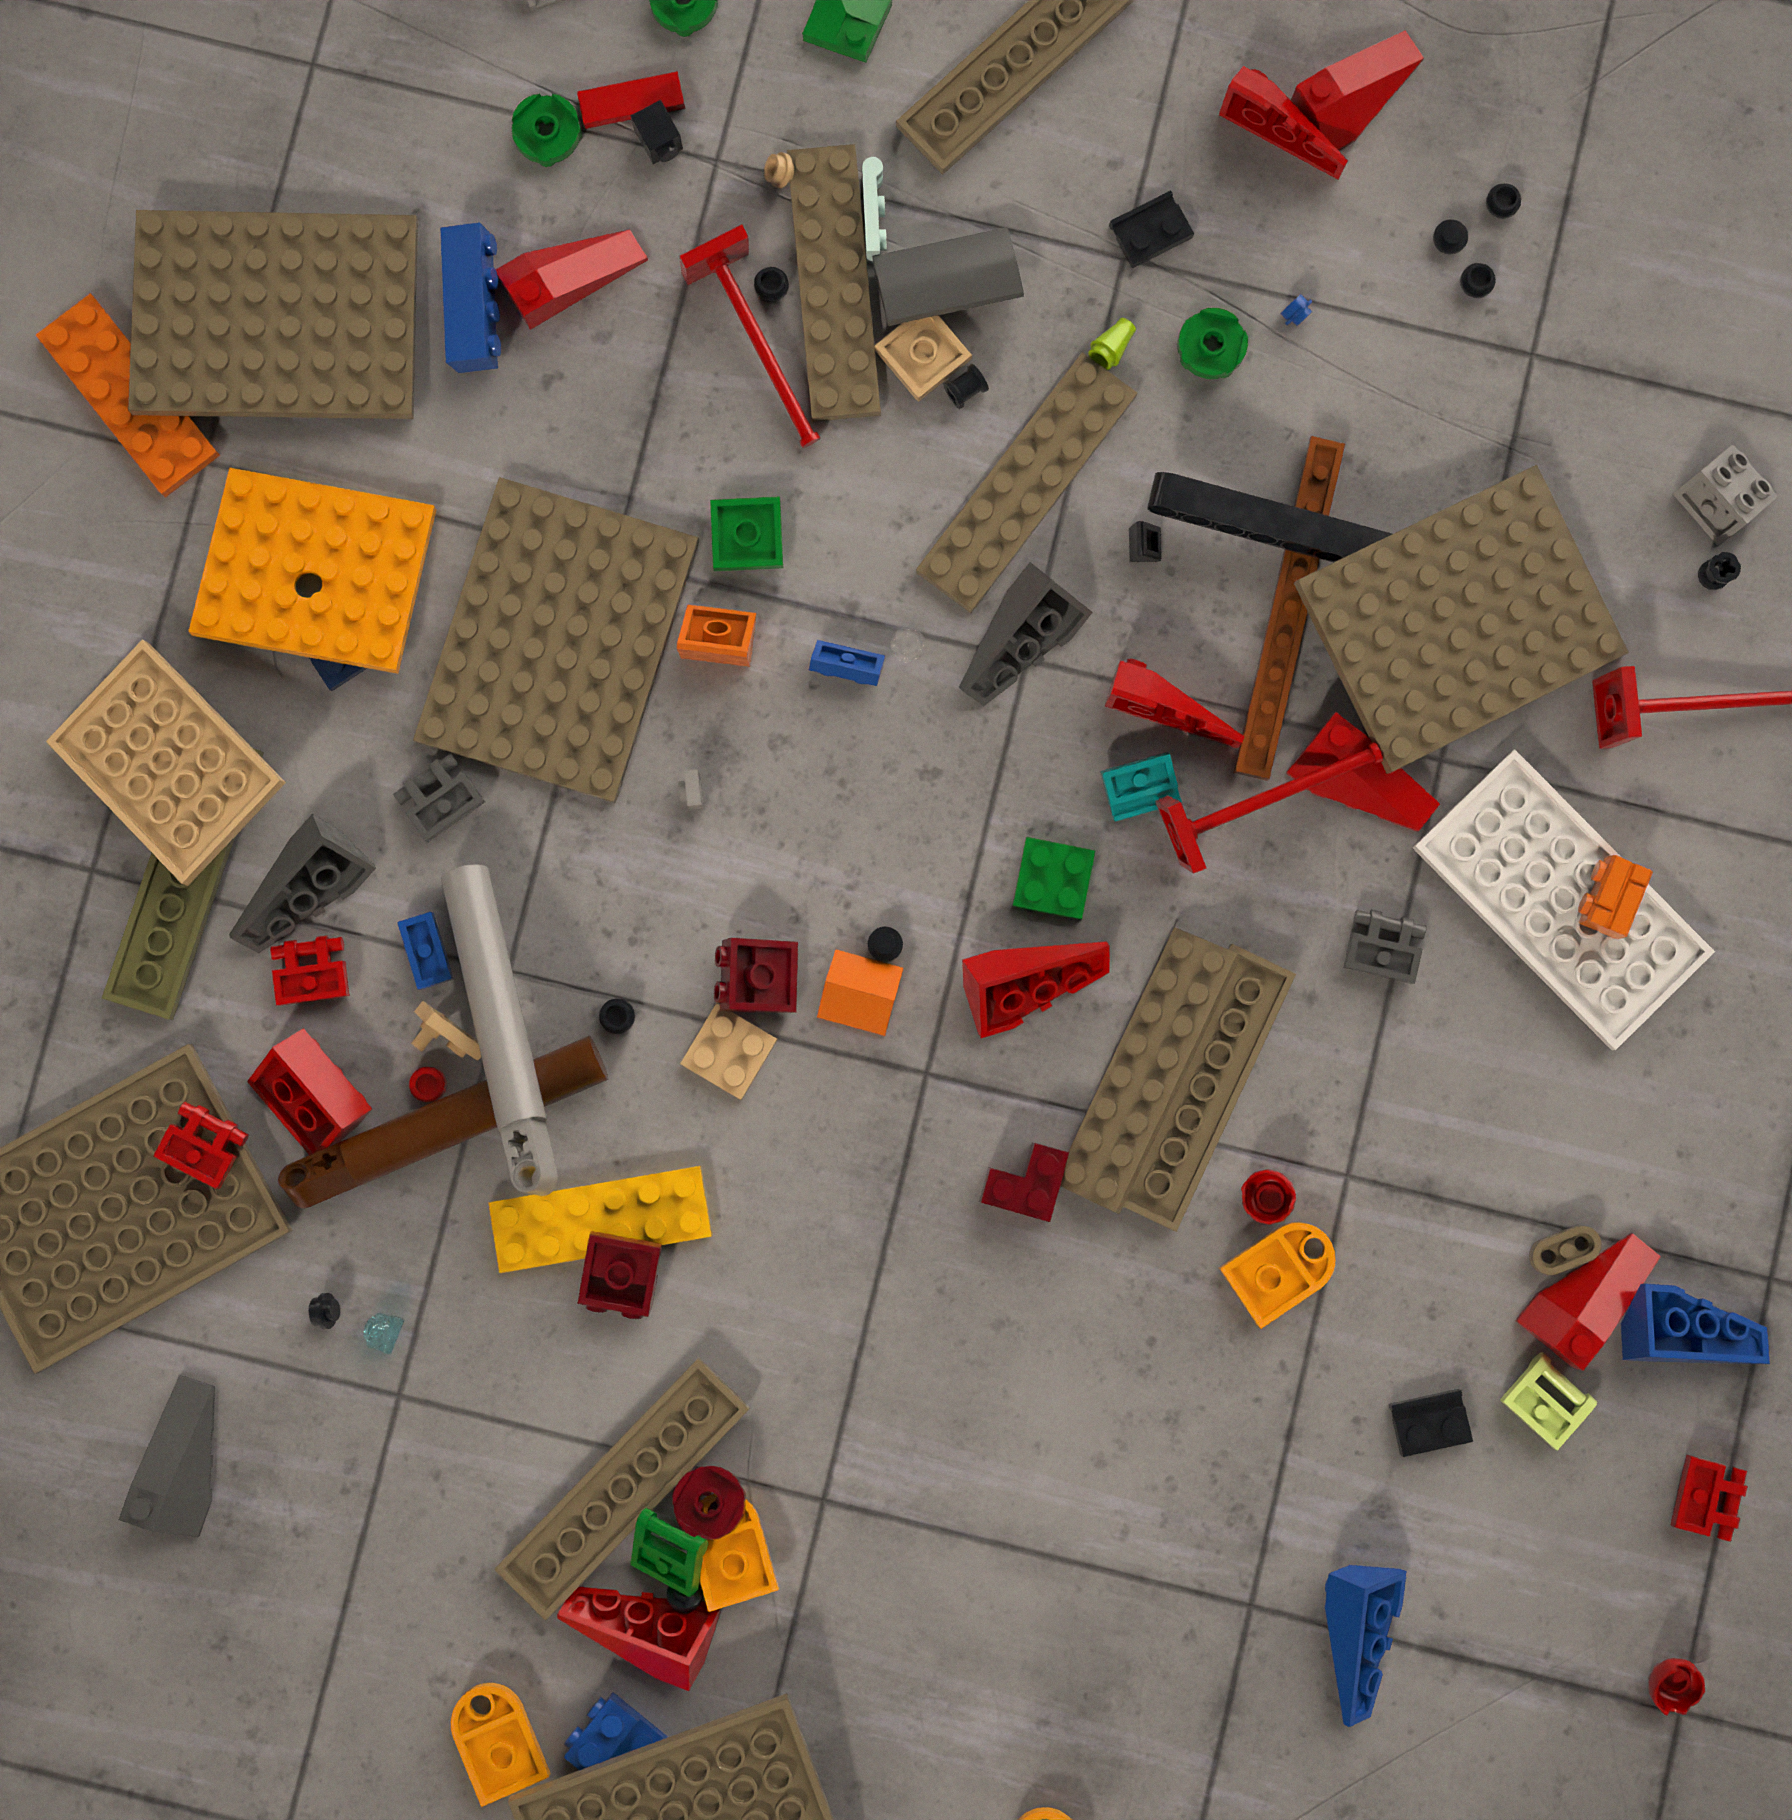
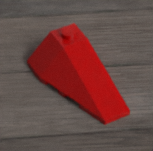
[1291,30,1424,151]
[1219,66,1348,180]
[1105,659,1245,748]
[1286,712,1440,832]

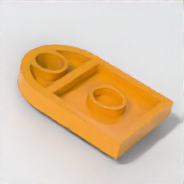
[1219,1222,1335,1329]
[700,1493,779,1612]
[451,1683,551,1807]

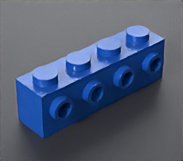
[440,222,501,373]

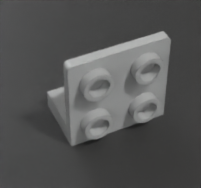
[1673,445,1777,546]

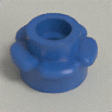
[1280,294,1312,326]

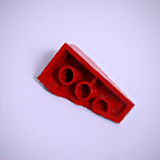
[496,229,648,330]
[962,941,1110,1039]
[1515,1233,1661,1371]
[557,1587,721,1691]

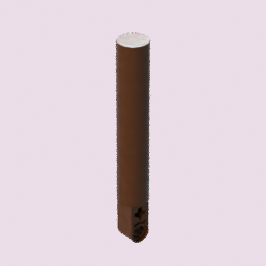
[278,1035,609,1208]

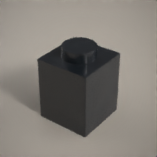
[630,100,683,164]

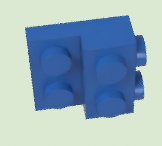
[564,1692,668,1770]

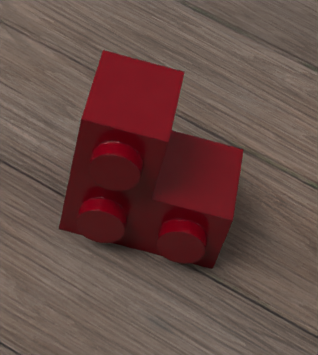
[979,1142,1069,1222]

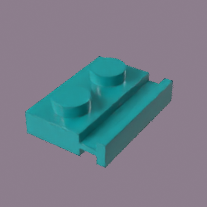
[1100,752,1182,822]

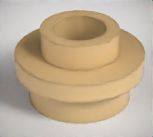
[764,152,794,189]

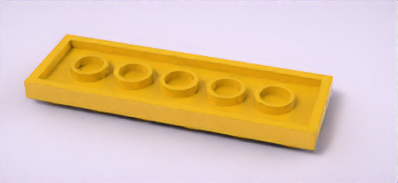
[488,1166,712,1273]

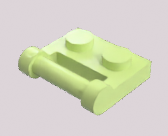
[1500,1352,1597,1451]

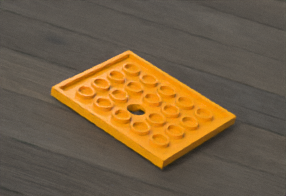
[188,467,436,674]

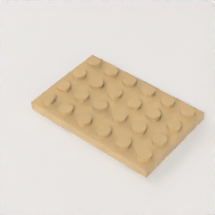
[46,639,286,886]

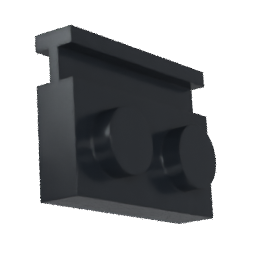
[1109,190,1194,269]
[1389,1389,1473,1457]

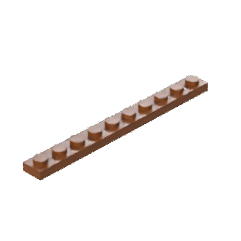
[1233,436,1345,781]

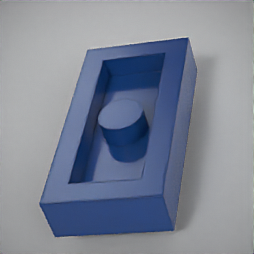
[809,640,885,686]
[397,912,454,990]

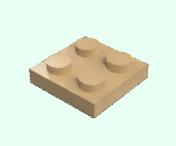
[874,315,972,402]
[680,1003,778,1100]

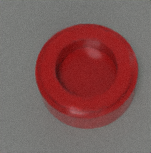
[409,1066,447,1102]

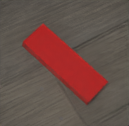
[577,71,685,129]

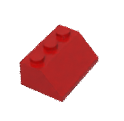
[247,1028,372,1155]

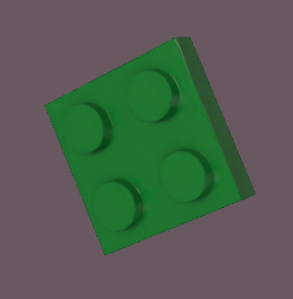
[710,497,784,571]
[1012,837,1096,920]

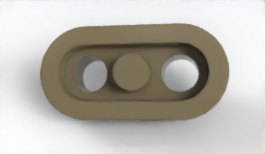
[1529,1225,1602,1275]

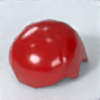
[1241,1169,1296,1225]
[1648,1658,1705,1716]

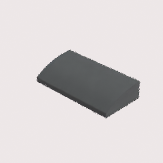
[872,227,1024,326]

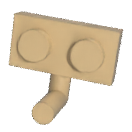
[411,1001,481,1061]

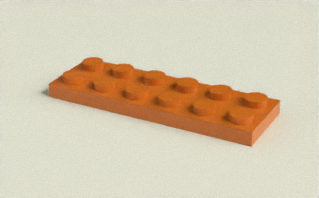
[36,293,220,498]

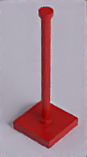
[679,224,821,448]
[1592,666,1792,749]
[1155,742,1383,874]

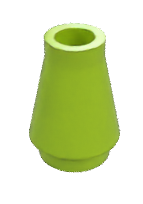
[1088,318,1136,370]

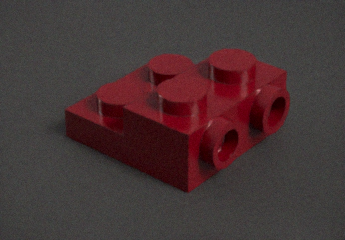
[714,938,798,1013]
[577,1231,662,1319]

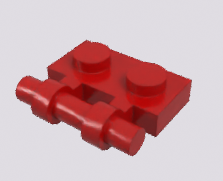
[270,935,350,1006]
[153,1102,249,1189]
[1670,1454,1748,1542]

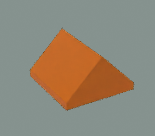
[677,604,757,667]
[817,949,903,1036]

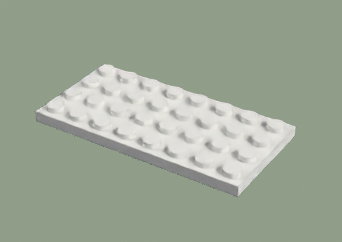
[1412,749,1715,1050]

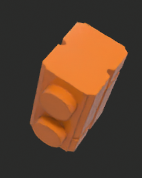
[1578,855,1653,939]

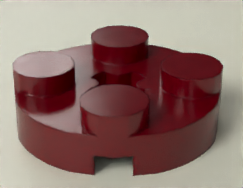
[673,1466,746,1540]

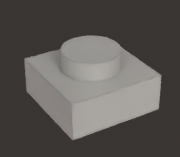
[678,770,704,811]

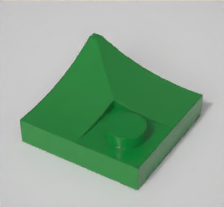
[802,0,892,63]

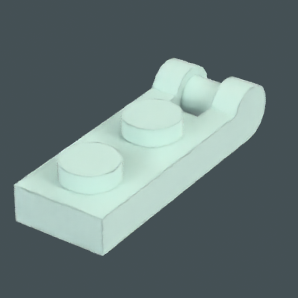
[862,157,887,264]

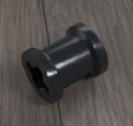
[943,364,989,409]
[1698,552,1741,590]

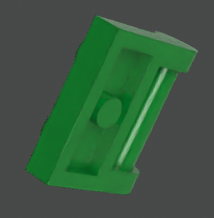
[630,1508,708,1597]

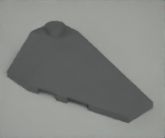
[959,562,1093,706]
[229,814,376,953]
[118,1375,215,1537]

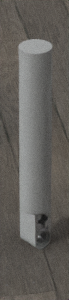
[441,865,558,1196]

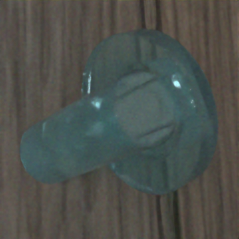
[363,1313,404,1354]

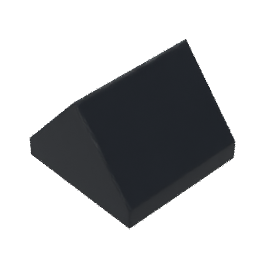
[1129,521,1162,562]

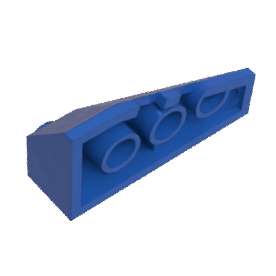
[1621,1284,1770,1364]
[1325,1565,1407,1727]

